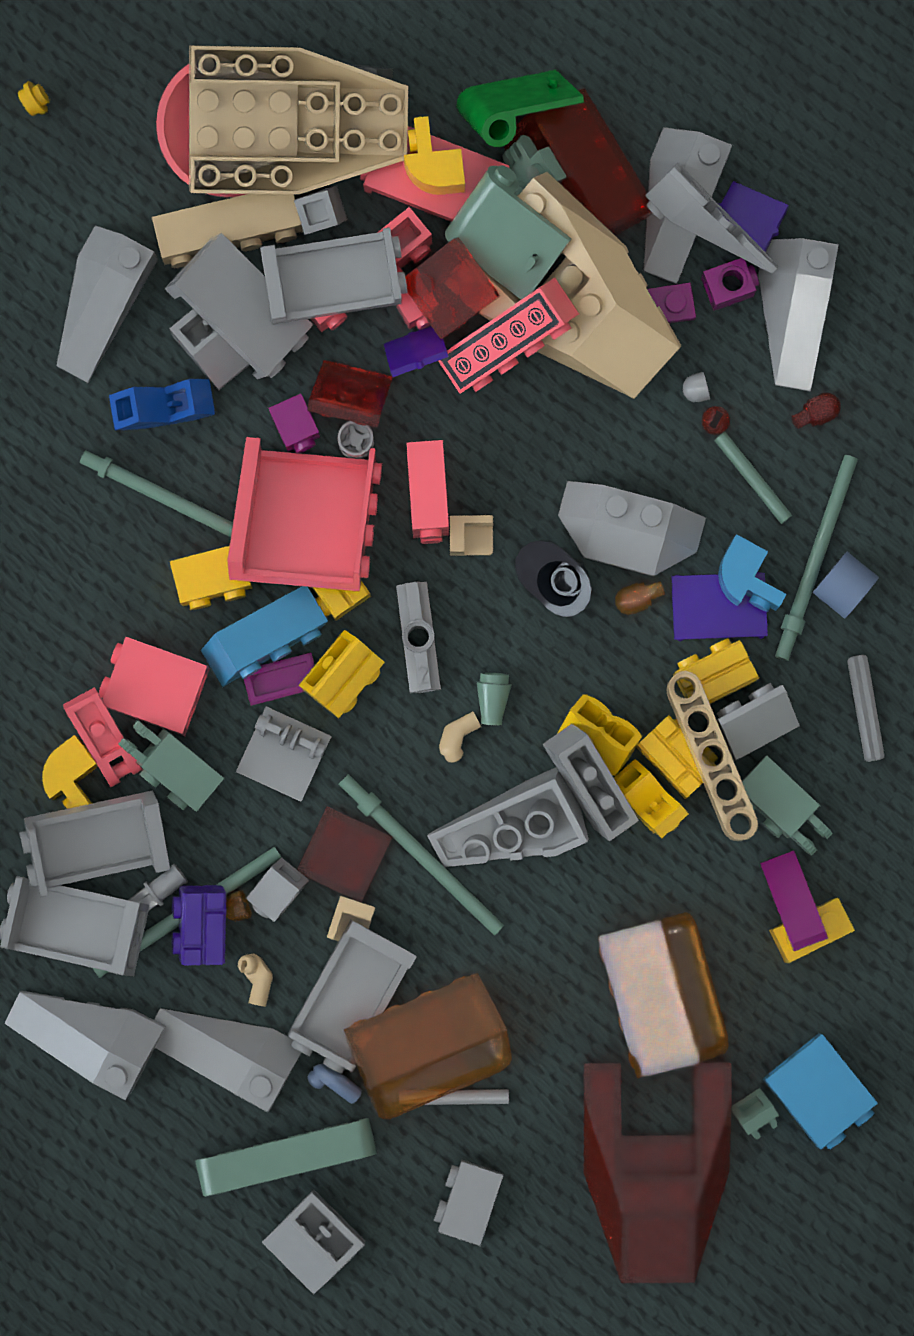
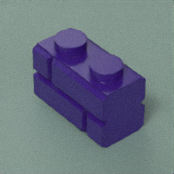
[172,885,226,965]

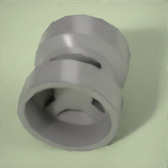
[338,420,374,459]

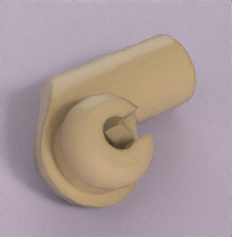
[238,954,273,1007]

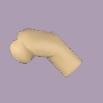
[439,711,481,762]

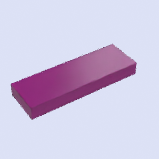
[760,851,828,951]

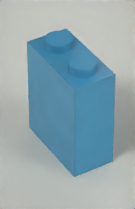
[762,1033,878,1150]

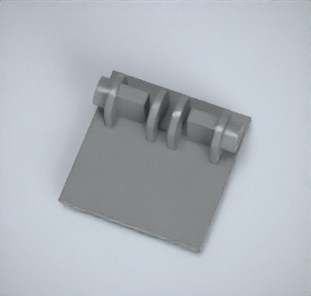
[236,706,332,802]

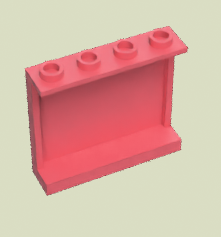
[227,437,382,591]

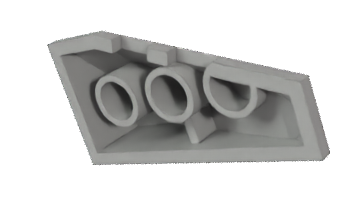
[644,128,732,284]
[57,225,158,383]
[758,238,838,391]
[427,767,589,867]
[4,990,166,1100]
[154,1008,302,1112]

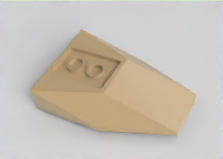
[189,45,408,194]

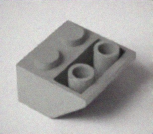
[170,309,250,390]
[717,683,800,762]
[262,1189,365,1294]

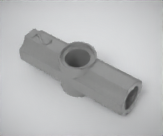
[396,582,441,694]

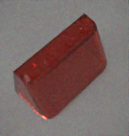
[504,88,653,236]

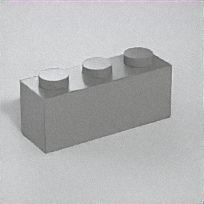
[543,724,639,841]

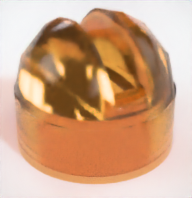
[226,890,252,922]

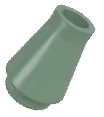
[476,672,512,725]

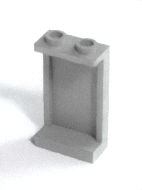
[260,227,407,324]
[165,233,313,379]
[19,790,170,897]
[0,876,150,976]
[287,920,417,1074]

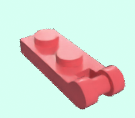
[63,687,143,787]

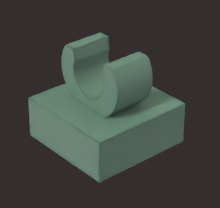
[729,1088,779,1139]

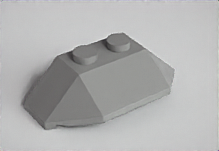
[558,481,706,576]

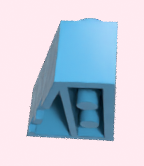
[201,586,328,687]

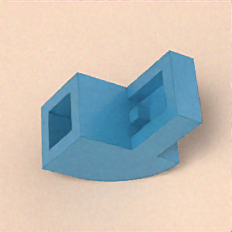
[718,534,786,612]

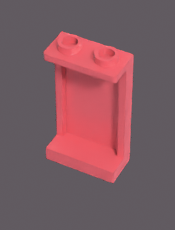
[360,126,510,222]

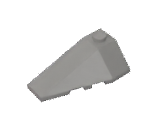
[645,163,778,273]

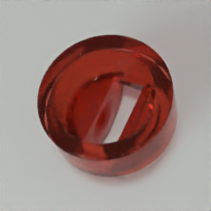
[701,406,730,435]

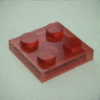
[405,237,500,340]
[307,360,393,428]
[297,807,393,903]

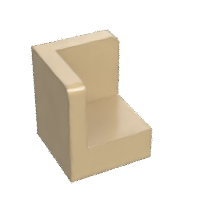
[450,515,493,556]
[327,896,375,941]

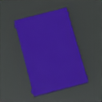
[671,572,768,641]

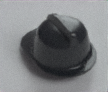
[515,540,592,617]

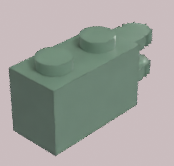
[118,721,224,812]
[734,756,833,856]

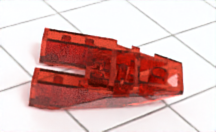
[583,1062,732,1283]

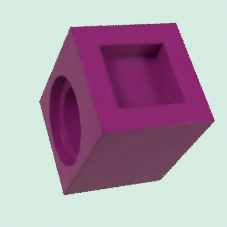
[701,258,759,311]
[268,393,320,454]

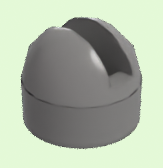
[683,372,710,402]

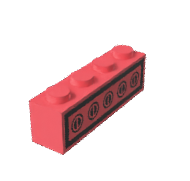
[438,278,579,394]

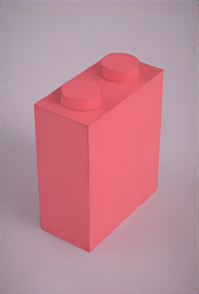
[406,440,449,544]
[99,637,210,736]

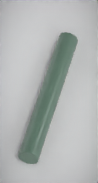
[714,432,792,524]

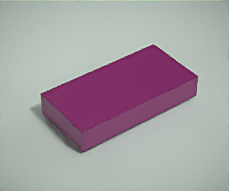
[244,653,315,706]

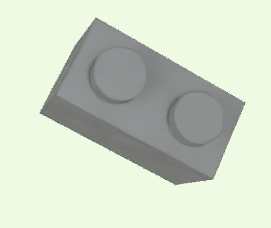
[434,1159,503,1246]

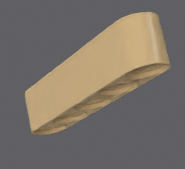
[666,671,758,841]

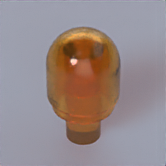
[615,581,665,615]

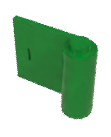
[457,70,584,147]

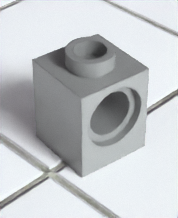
[294,185,347,235]
[246,857,309,922]

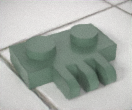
[503,135,567,197]

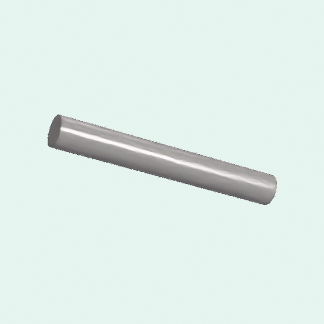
[399,1089,509,1105]

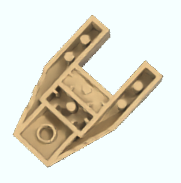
[445,172,681,398]

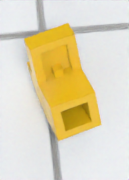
[404,116,465,195]
[42,735,98,809]
[614,759,688,838]

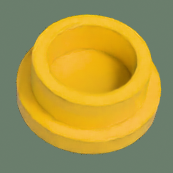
[18,81,50,116]

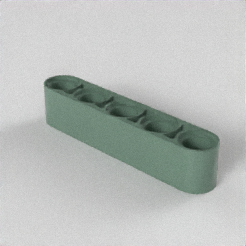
[195,1118,377,1196]

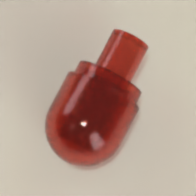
[791,392,841,429]

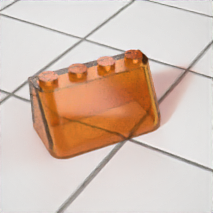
[598,912,729,1078]
[343,973,512,1119]

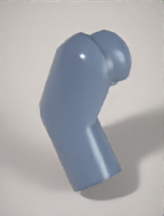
[308,1064,362,1104]

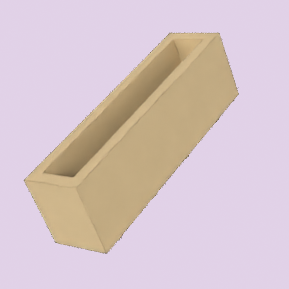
[152,194,303,268]

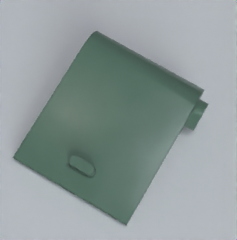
[445,165,571,300]

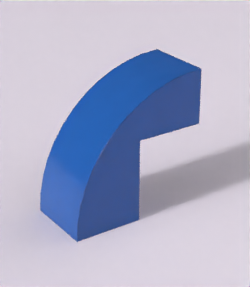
[109,379,215,430]

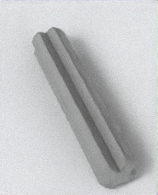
[847,655,885,762]

